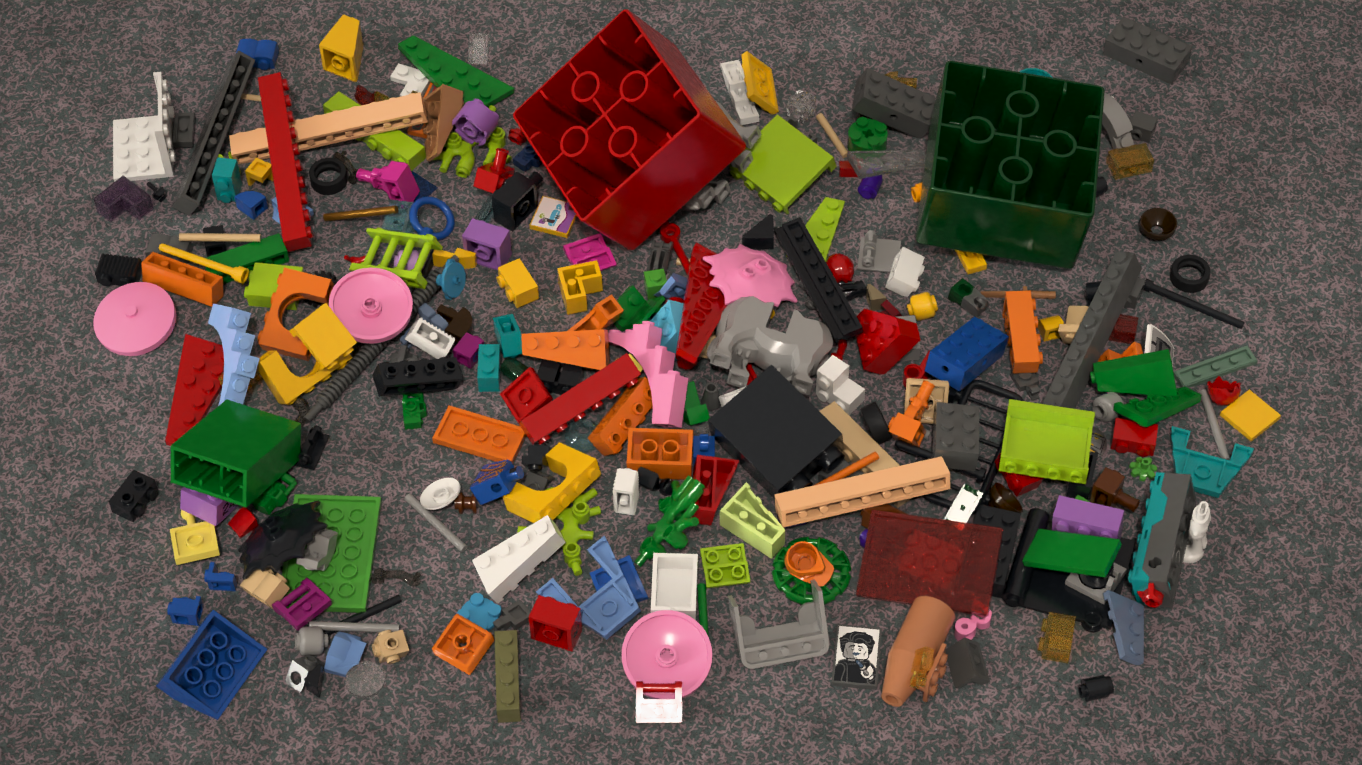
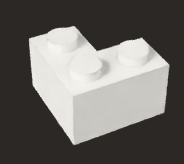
[816,355,865,415]

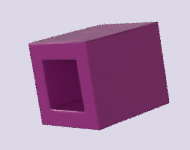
[453,332,484,369]

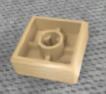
[904,378,949,424]

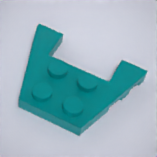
[1170,426,1254,498]

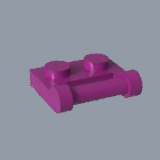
[272,578,332,631]

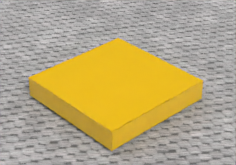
[1220,389,1281,441]

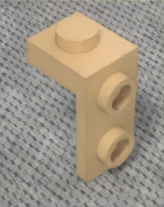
[1058,306,1089,344]

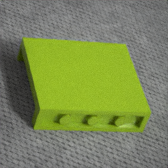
[729,114,837,214]
[999,399,1095,484]

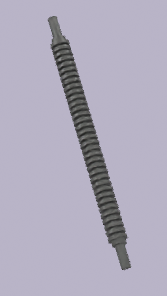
[303,255,459,423]

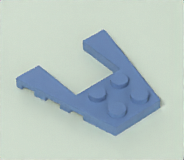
[536,536,641,640]

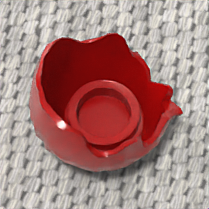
[826,253,854,283]
[1207,376,1241,406]

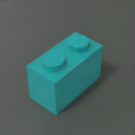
[212,157,242,203]
[493,314,522,358]
[477,344,501,392]

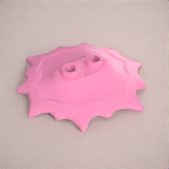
[703,244,797,307]

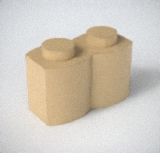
[239,567,290,609]

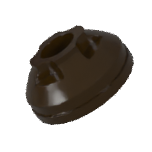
[1140,208,1177,240]
[989,483,1023,513]

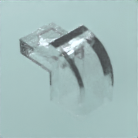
[468,33,492,64]

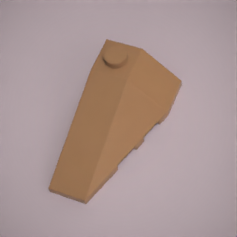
[423,84,464,162]

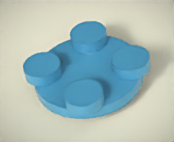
[436,259,466,300]
[457,593,502,631]

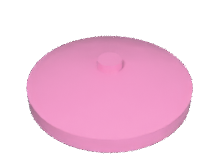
[329,268,413,344]
[94,282,177,356]
[622,610,712,699]

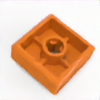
[432,614,494,675]

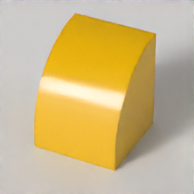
[1038,315,1064,342]

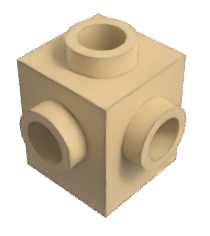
[372,630,409,664]

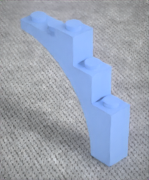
[208,304,260,406]

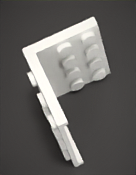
[113,72,175,183]

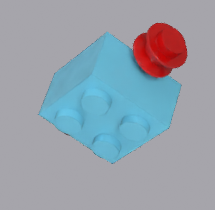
[650,297,698,370]

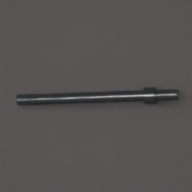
[1138,277,1245,329]

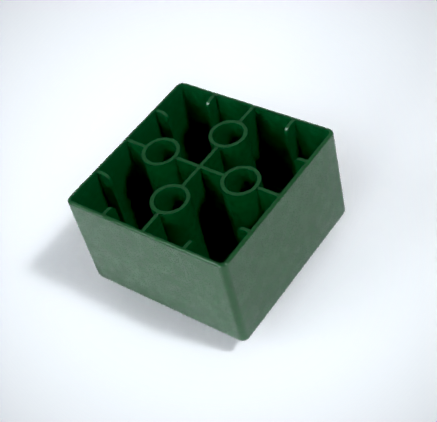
[916,61,1105,269]

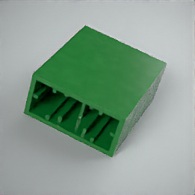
[171,399,301,508]

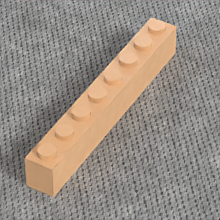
[774,456,950,528]

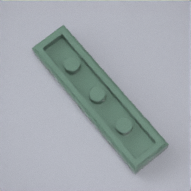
[1173,346,1257,388]

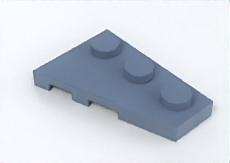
[1103,590,1144,665]

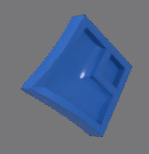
[590,555,649,602]

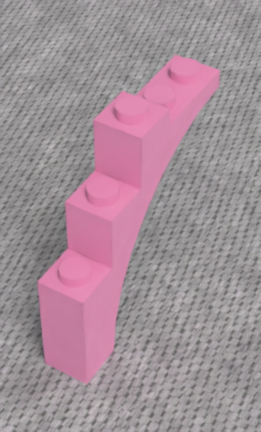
[608,321,688,428]

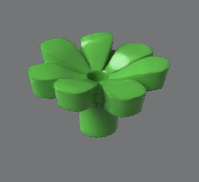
[1129,457,1157,481]

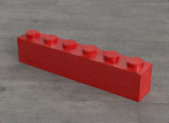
[519,353,641,445]

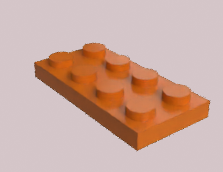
[432,405,526,464]

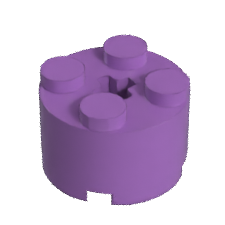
[452,98,499,146]

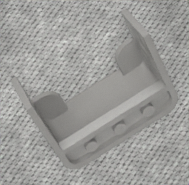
[728,580,829,669]

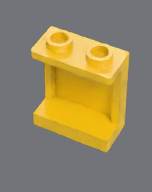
[289,303,357,370]

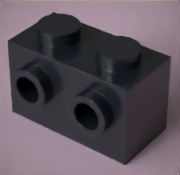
[109,470,158,522]

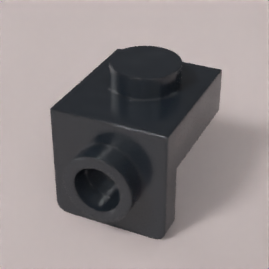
[521,445,550,470]

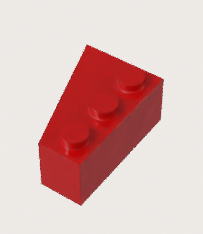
[692,455,740,526]

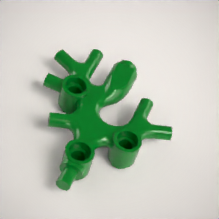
[634,475,705,567]

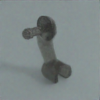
[333,151,358,184]
[371,568,421,587]

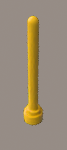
[159,244,249,284]

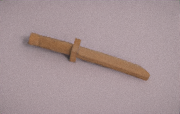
[980,286,1056,299]

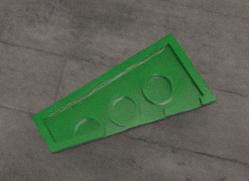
[1113,387,1202,427]

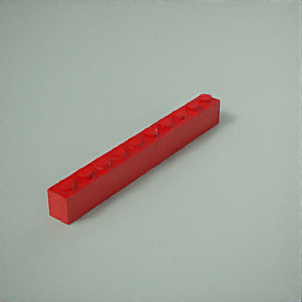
[258,72,314,252]

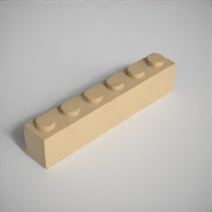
[820,401,912,508]

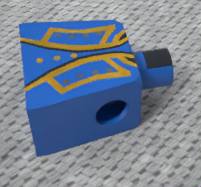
[470,459,524,505]

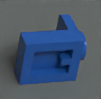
[204,562,237,591]

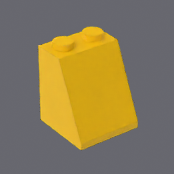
[319,15,363,82]

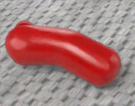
[344,255,366,264]

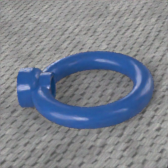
[409,196,455,240]

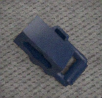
[513,143,543,172]

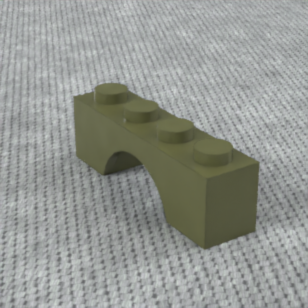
[495,630,521,723]

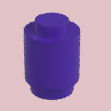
[858,169,883,199]

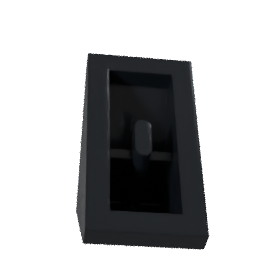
[742,214,774,250]

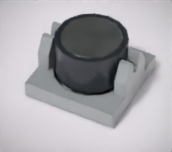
[1065,562,1127,604]

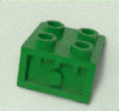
[613,285,665,331]

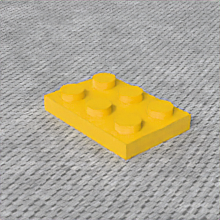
[741,51,779,114]

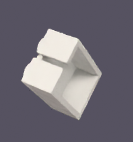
[651,553,698,620]

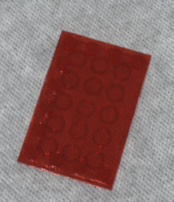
[856,510,1003,616]

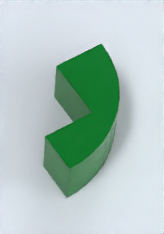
[683,381,710,426]

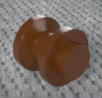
[454,492,478,514]

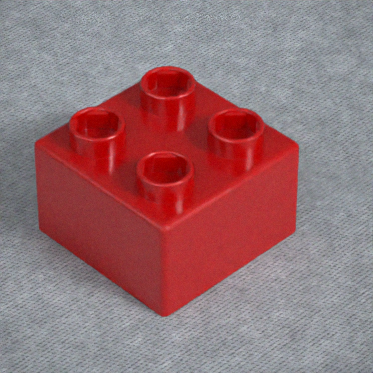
[513,9,746,250]

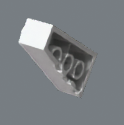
[472,515,566,604]

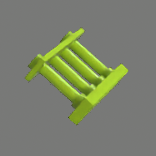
[349,227,443,289]

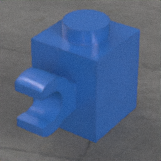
[693,434,715,467]

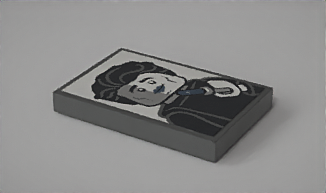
[831,624,882,690]

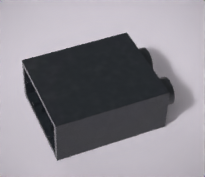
[708,365,845,499]

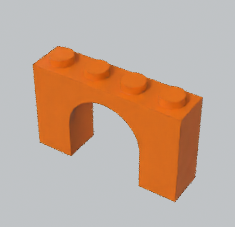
[257,267,335,361]

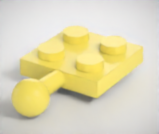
[170,510,220,565]

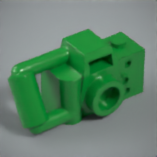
[402,393,427,430]
[252,473,297,515]

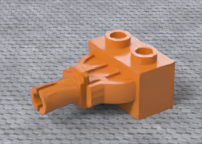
[888,380,935,447]

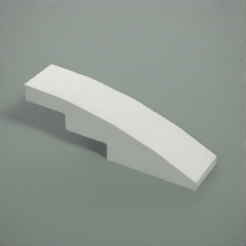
[720,60,759,125]

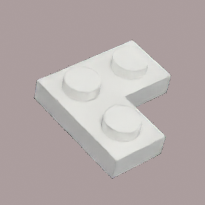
[390,63,430,97]

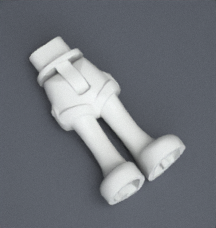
[1183,501,1211,563]

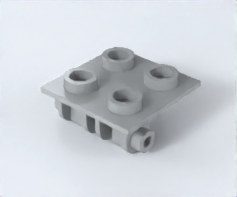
[857,230,901,273]

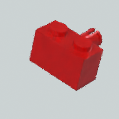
[473,148,515,193]

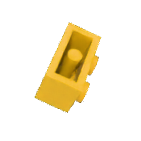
[496,258,539,308]

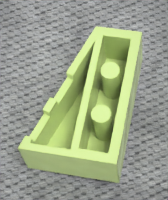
[720,482,785,559]

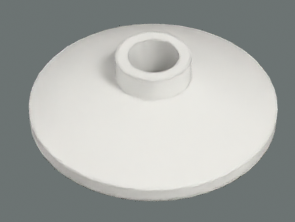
[420,478,461,510]

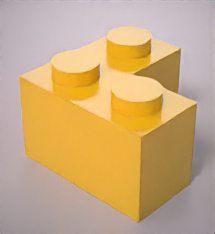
[557,260,603,315]

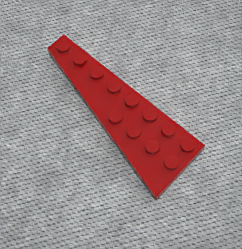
[676,242,727,364]

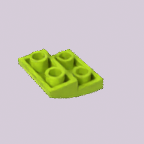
[700,543,750,589]

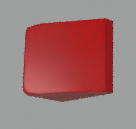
[839,161,860,177]
[228,507,258,538]

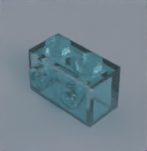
[382,199,418,234]

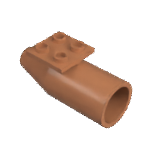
[881,596,955,707]

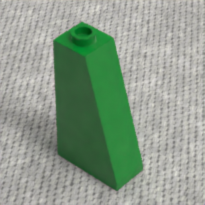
[1090,349,1178,396]

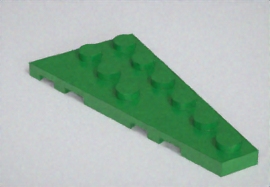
[398,35,514,108]

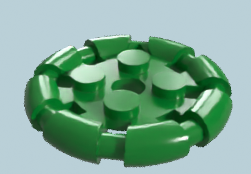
[772,536,851,605]

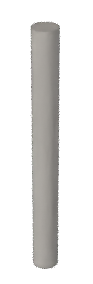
[1199,389,1230,460]
[404,493,468,552]
[309,621,399,632]

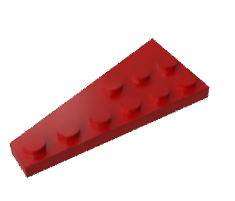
[165,334,224,446]

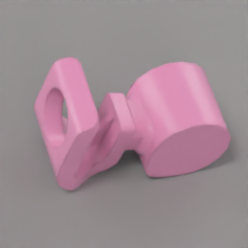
[954,600,992,641]

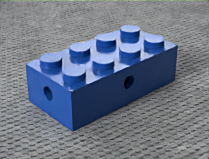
[924,316,1009,391]

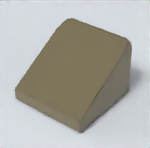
[866,284,887,311]

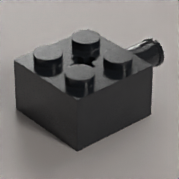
[492,171,543,232]

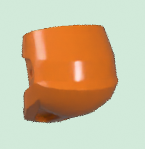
[784,541,834,587]

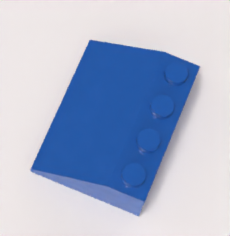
[156,610,267,720]

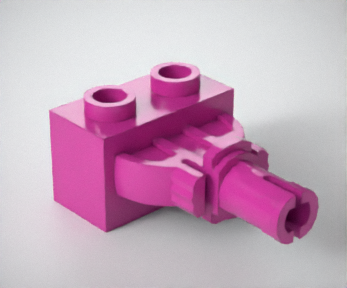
[356,161,420,208]

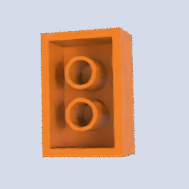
[626,428,693,480]

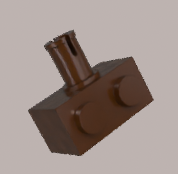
[1090,467,1140,512]

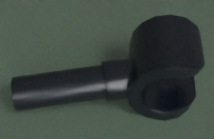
[147,181,167,202]

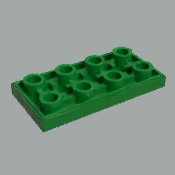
[1022,529,1122,578]

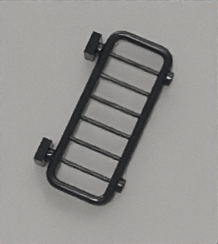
[916,380,1024,515]

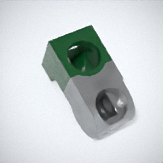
[947,278,989,317]

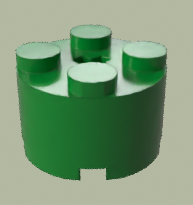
[847,117,888,163]

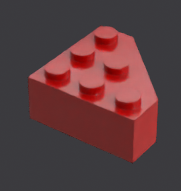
[856,308,921,375]

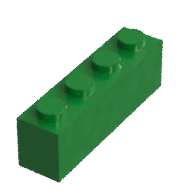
[204,233,289,284]

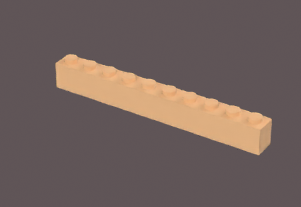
[229,92,428,164]

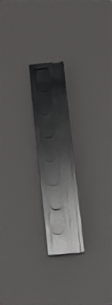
[774,217,863,343]

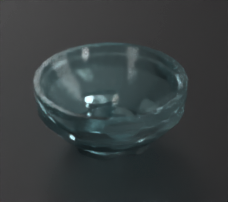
[564,419,598,453]

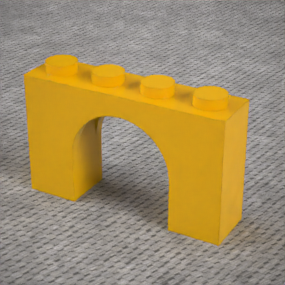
[257,350,352,405]
[502,442,601,523]

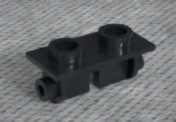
[294,425,329,470]

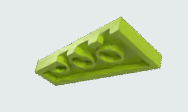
[786,197,845,262]

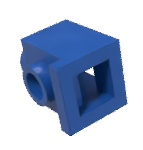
[167,596,204,626]

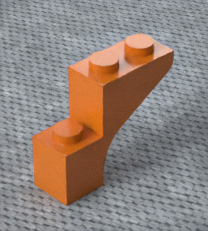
[568,294,624,331]

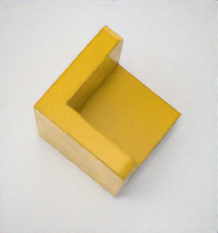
[245,158,274,186]

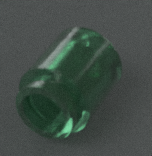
[500,357,528,382]

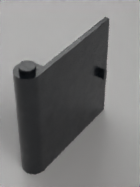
[1002,508,1135,629]

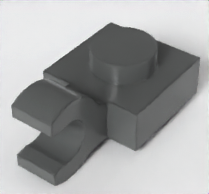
[1010,372,1040,401]
[493,600,531,632]

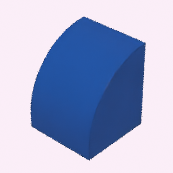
[234,191,268,220]

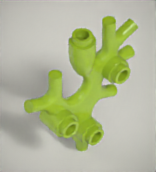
[433,105,512,178]
[517,487,601,576]

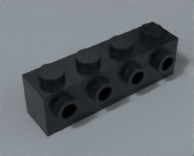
[372,357,463,397]

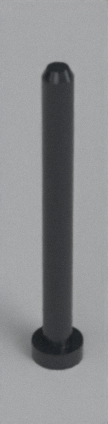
[895,440,987,483]

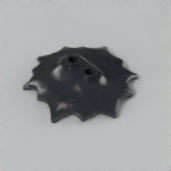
[238,501,328,580]

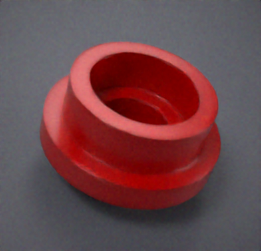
[508,128,527,146]

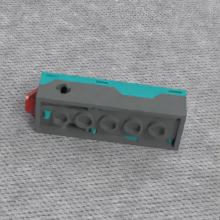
[1128,472,1197,608]

